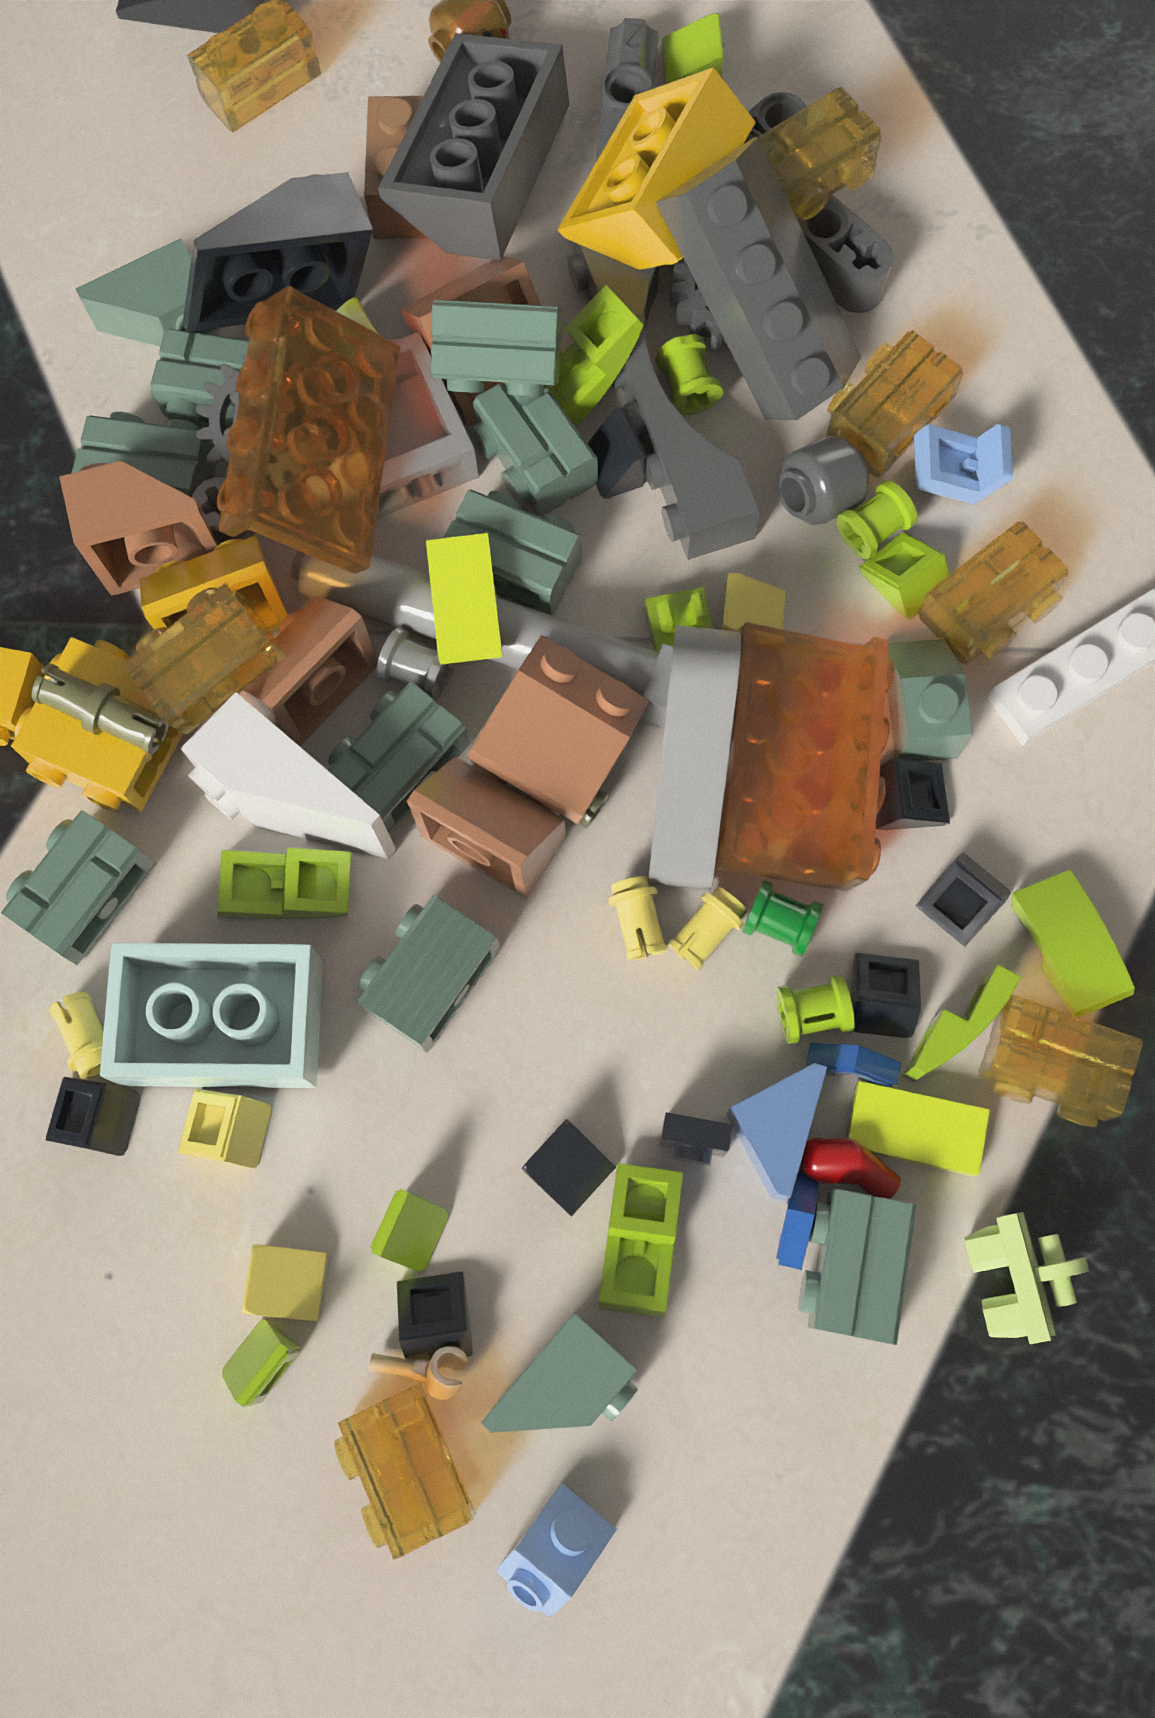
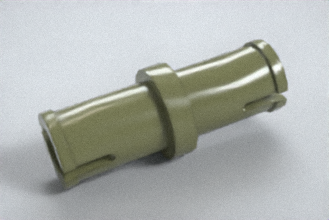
[31,663,169,755]

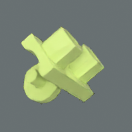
[965,1212,1089,1344]

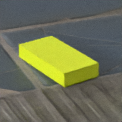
[426,533,503,665]
[846,1081,990,1177]

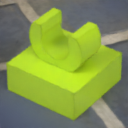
[644,587,714,652]

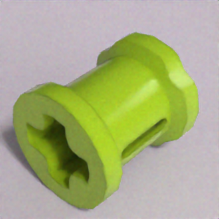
[655,334,723,416]
[836,480,918,560]
[776,974,854,1044]

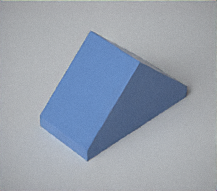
[726,1063,827,1202]

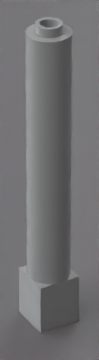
[291,536,674,729]

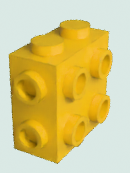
[11,637,198,813]

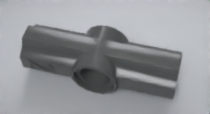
[595,18,658,163]

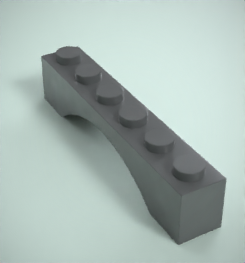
[568,243,760,560]

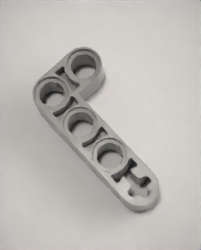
[648,625,741,890]

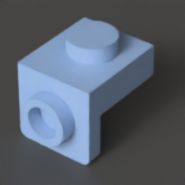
[914,424,1013,504]
[497,1483,617,1617]

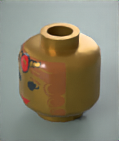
[428,0,511,63]

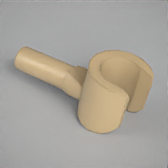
[369,1346,468,1400]

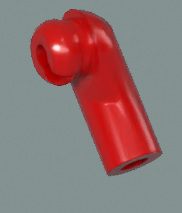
[800,1137,901,1199]

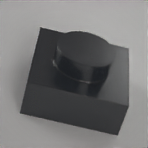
[659,1112,733,1166]

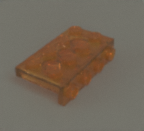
[217,286,400,574]
[715,622,894,892]

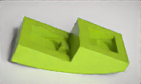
[546,285,644,427]
[217,848,351,919]
[1011,869,1135,1019]
[903,964,1022,1082]
[598,1163,683,1318]

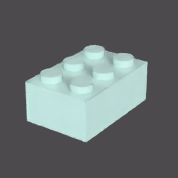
[100,943,324,1088]

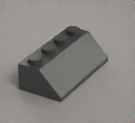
[378,33,570,261]
[656,137,861,420]

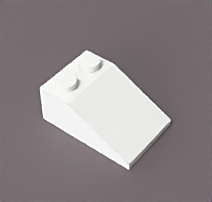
[181,692,397,859]

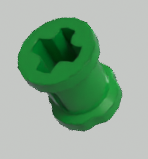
[742,880,824,957]

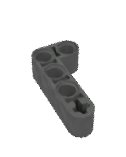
[744,92,894,313]

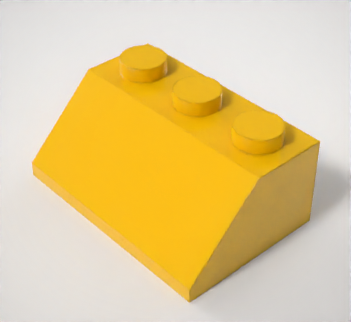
[557,67,755,270]

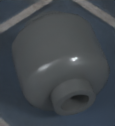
[778,436,869,525]

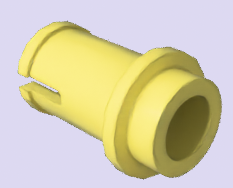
[608,876,667,961]
[668,886,747,971]
[49,991,104,1079]

